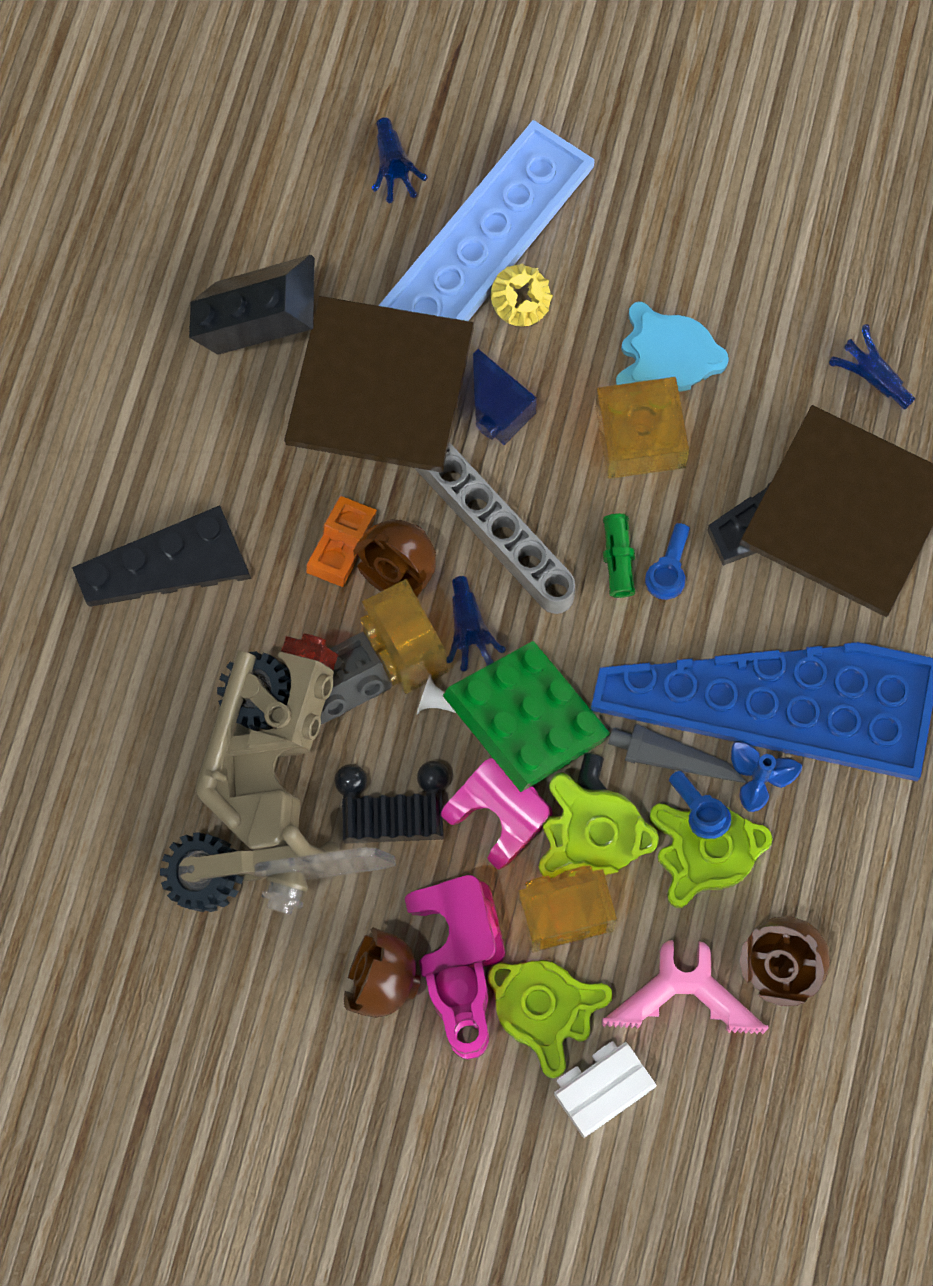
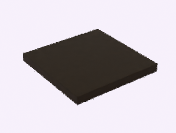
[284,296,474,473]
[739,405,933,618]

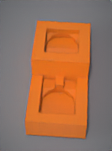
[306,496,377,587]

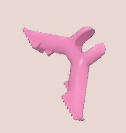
[602,940,768,1034]

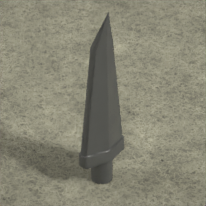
[608,724,747,783]

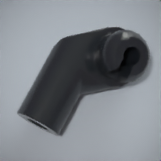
[577,753,607,790]

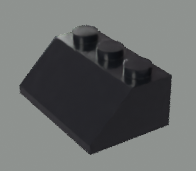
[189,255,315,355]

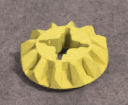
[491,263,553,327]

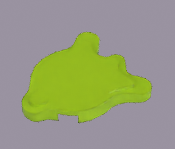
[538,773,659,878]
[649,803,772,908]
[488,960,612,1079]

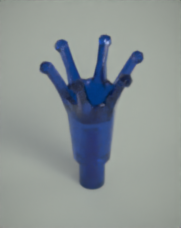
[371,118,428,203]
[829,324,916,410]
[445,576,506,672]

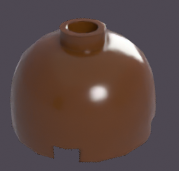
[353,519,436,600]
[739,916,830,1006]
[344,927,421,1018]

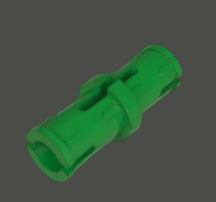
[603,513,635,598]

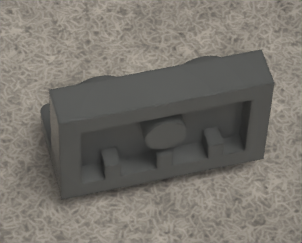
[319,632,392,724]

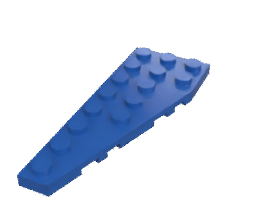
[591,642,933,781]

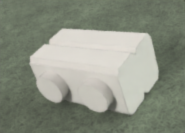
[554,1041,657,1138]

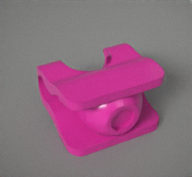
[441,758,553,870]
[405,875,506,978]
[425,962,489,1060]

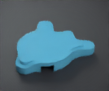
[616,302,729,394]

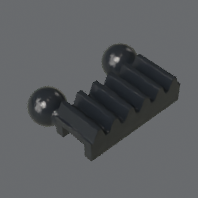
[334,761,450,844]

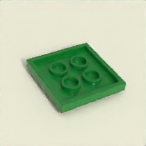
[442,641,611,792]

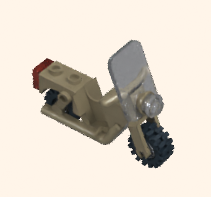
[160,633,396,915]

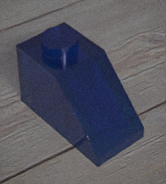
[473,349,537,445]

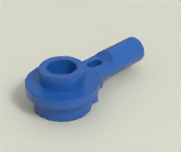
[645,523,690,600]
[669,771,731,839]

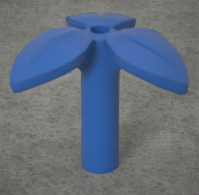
[731,742,803,812]

